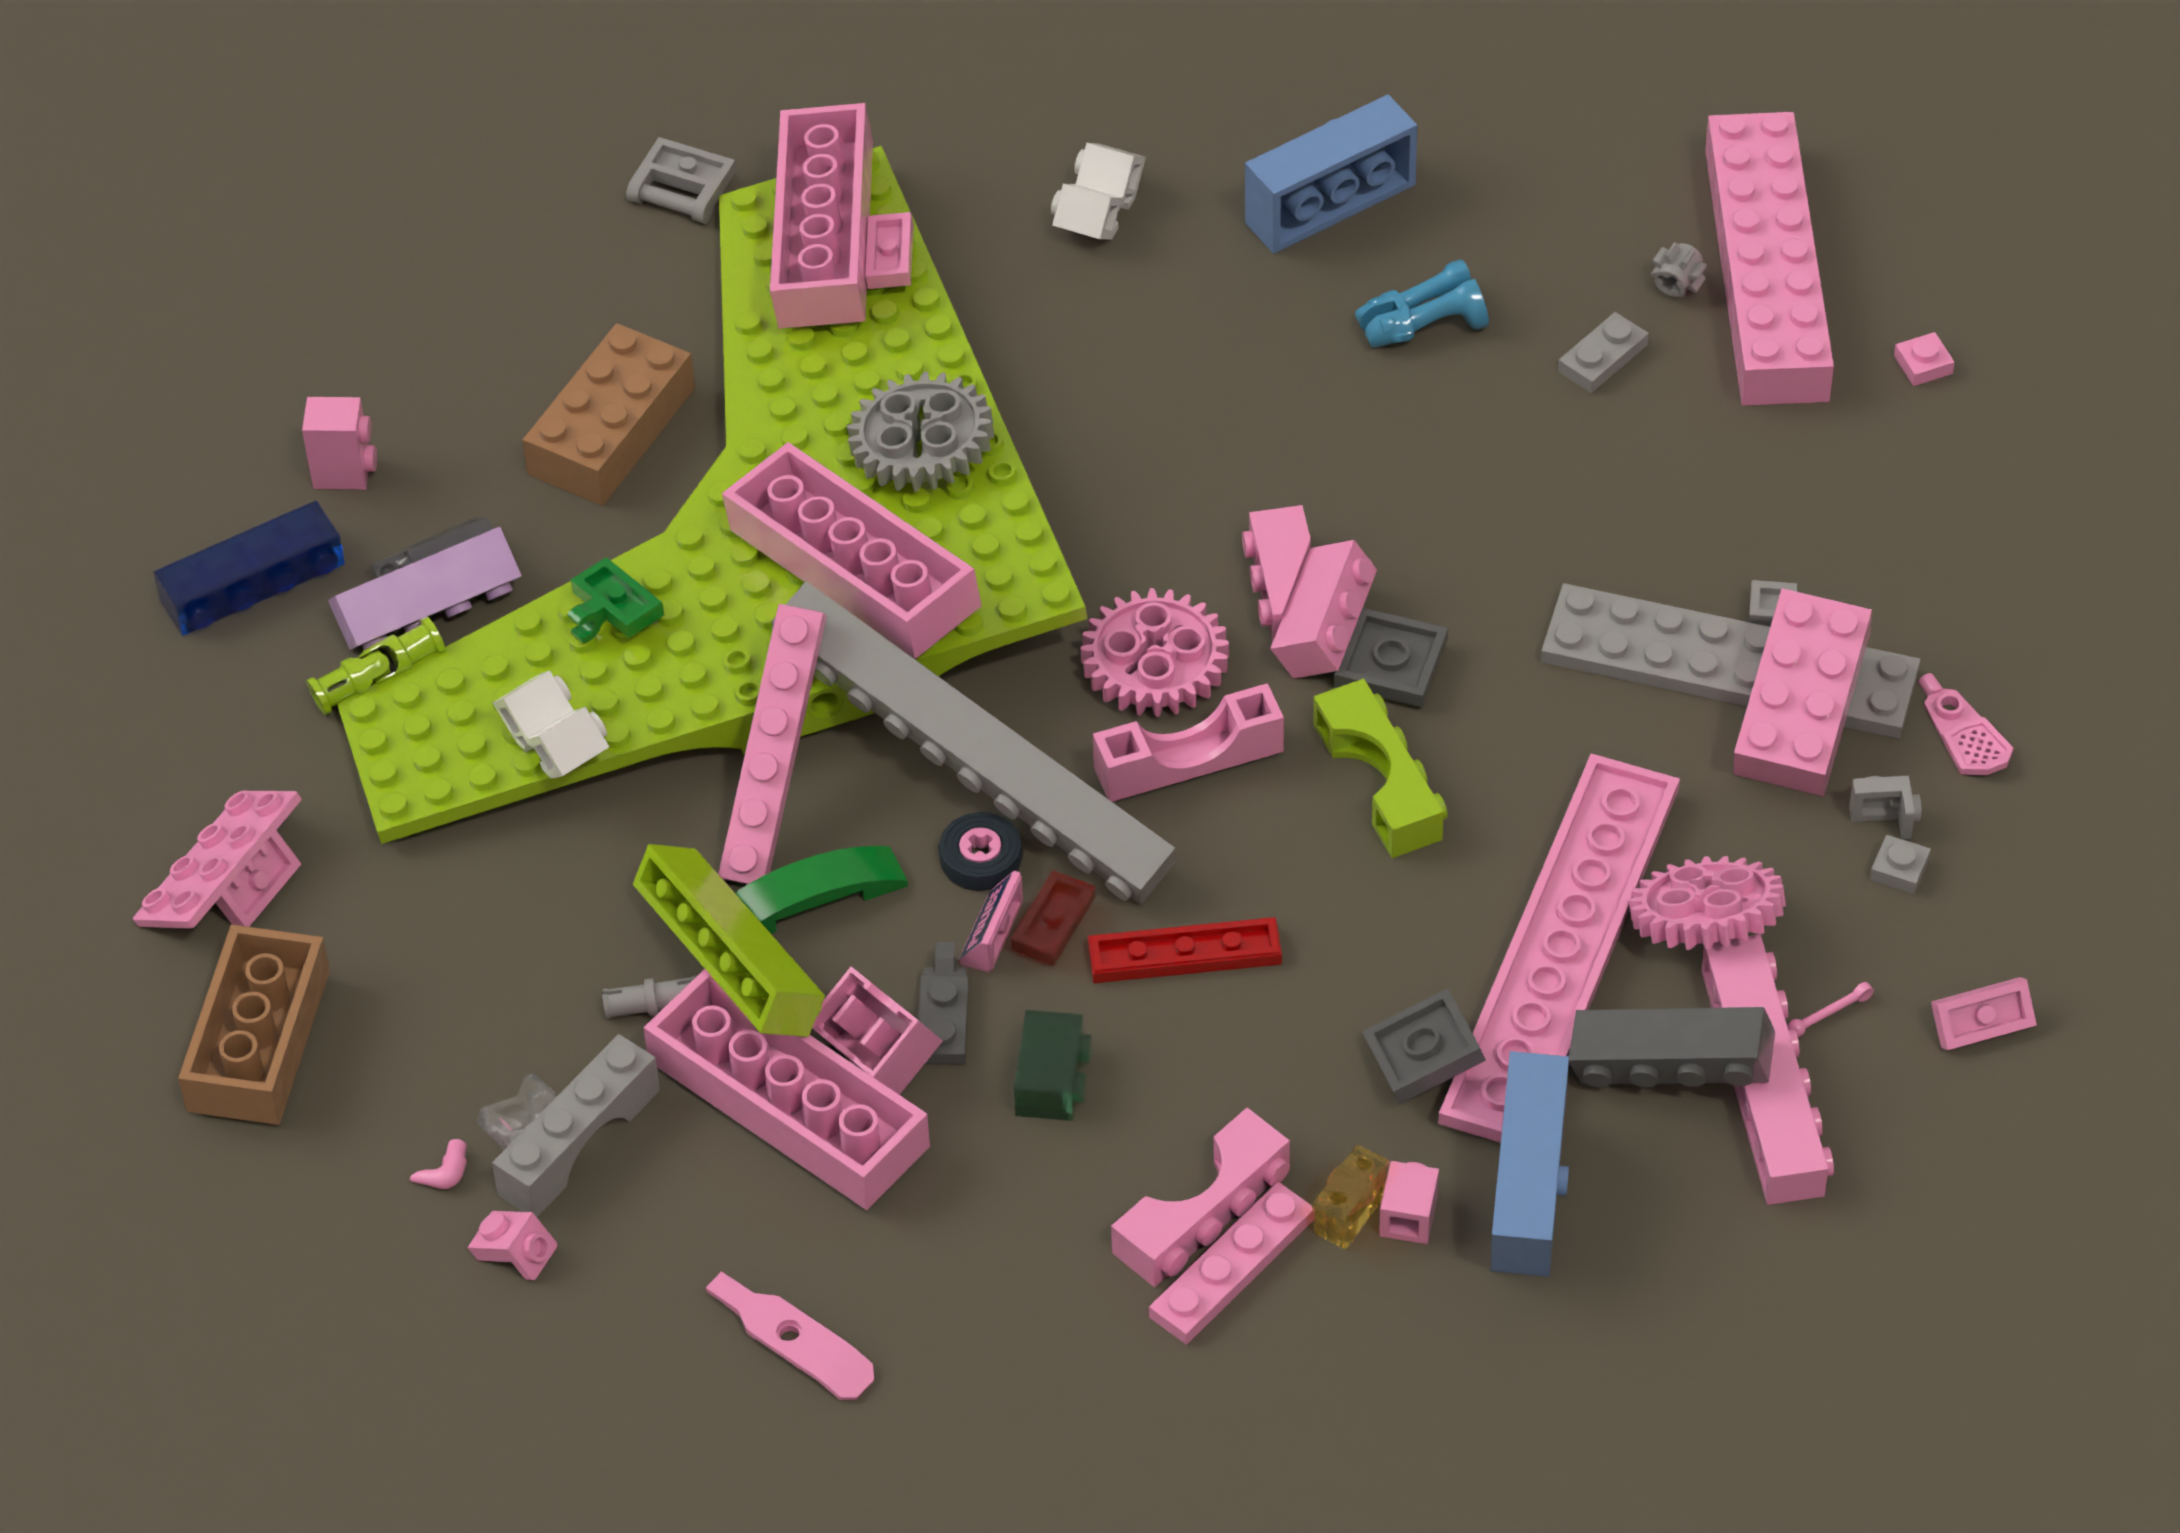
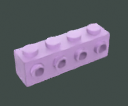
[328,527,522,650]

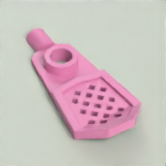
[1918,673,2014,775]

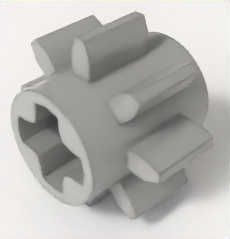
[1651,242,1707,297]

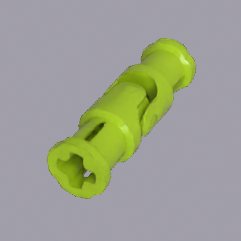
[306,617,446,716]

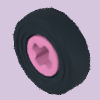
[938,812,1023,891]

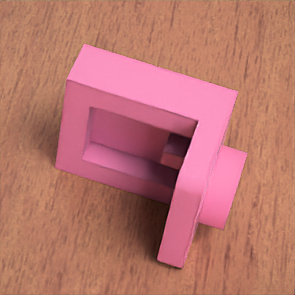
[467,1211,557,1280]

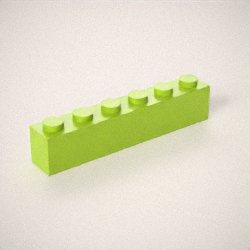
[632,844,825,1037]

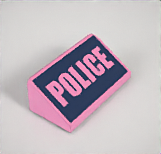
[959,871,1023,973]

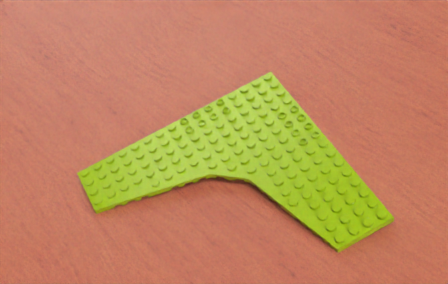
[337,146,1088,844]

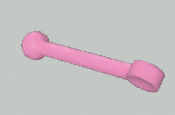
[1787,982,1874,1037]

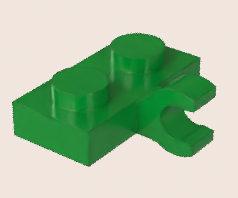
[567,557,665,643]

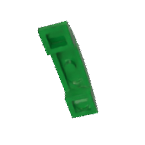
[735,846,908,934]

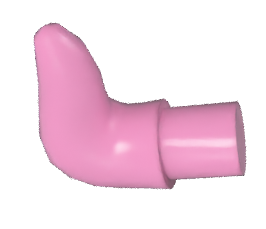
[410,1139,467,1189]

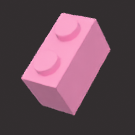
[302,397,377,490]

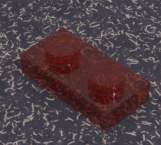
[1011,870,1095,966]

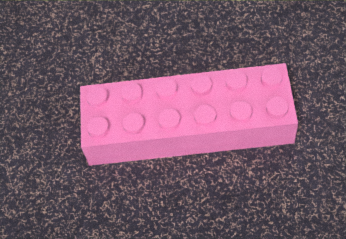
[770,103,873,329]
[722,442,982,659]
[643,969,930,1210]

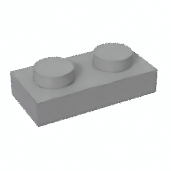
[1558,312,1649,394]

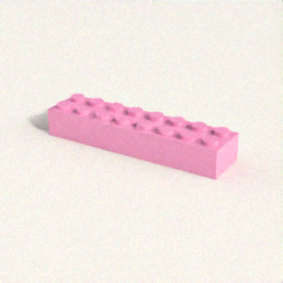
[1705,112,1834,406]

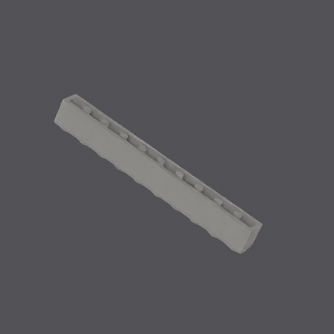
[771,581,1175,906]

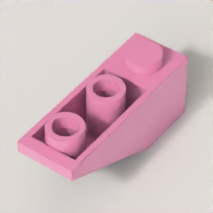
[1242,505,1311,641]

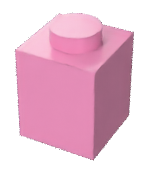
[1379,1161,1439,1244]

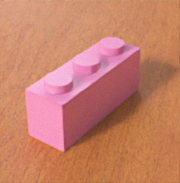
[1270,540,1377,679]

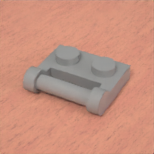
[626,137,736,224]

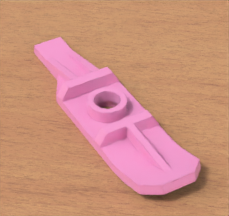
[706,1271,874,1400]

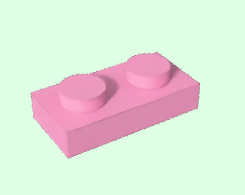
[865,212,914,289]
[1931,977,2037,1050]

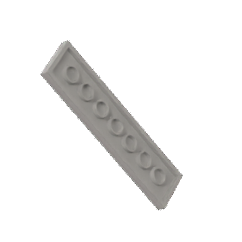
[1541,583,1921,739]

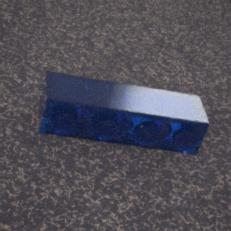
[153,500,345,636]

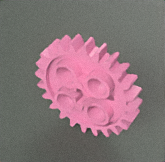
[1081,588,1229,717]
[1629,856,1786,950]

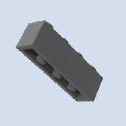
[1569,1007,1775,1088]

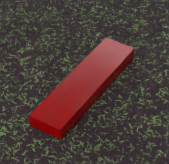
[1088,917,1282,984]

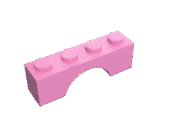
[1093,683,1284,802]
[1111,1108,1290,1287]

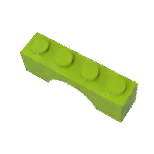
[1313,678,1448,858]

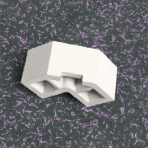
[1051,143,1146,239]
[492,670,609,779]

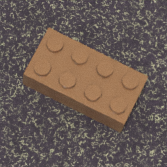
[522,323,695,506]
[178,924,330,1125]

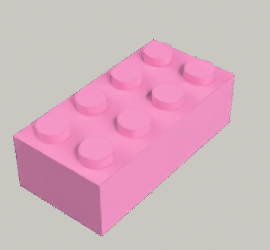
[1734,588,1872,797]

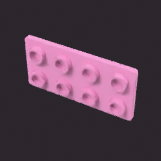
[133,790,302,929]

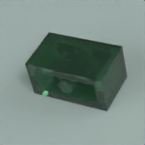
[1014,1010,1092,1121]

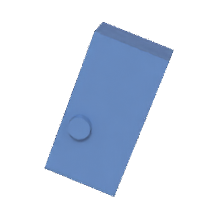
[1245,94,1417,254]
[1490,1051,1569,1277]

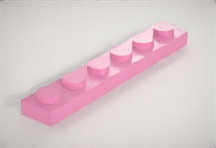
[718,604,827,885]

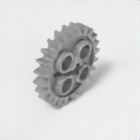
[847,372,994,492]

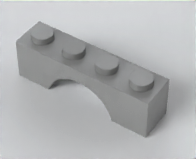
[492,1034,660,1217]

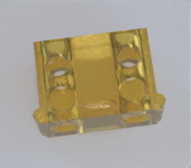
[1312,1144,1390,1250]

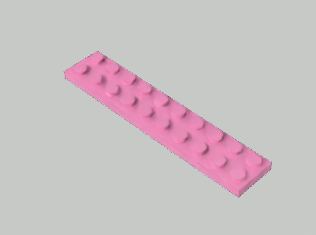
[1438,753,1680,1143]

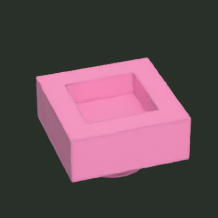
[1894,332,1955,386]

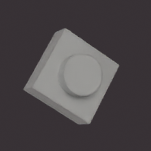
[1749,580,1797,627]
[1870,835,1931,895]

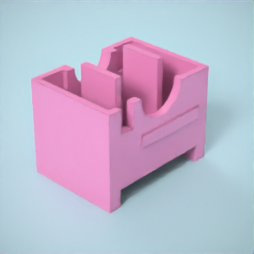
[812,967,943,1095]

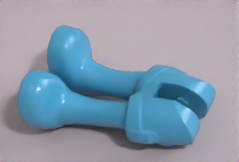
[1355,259,1489,348]

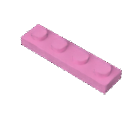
[1149,1182,1315,1345]

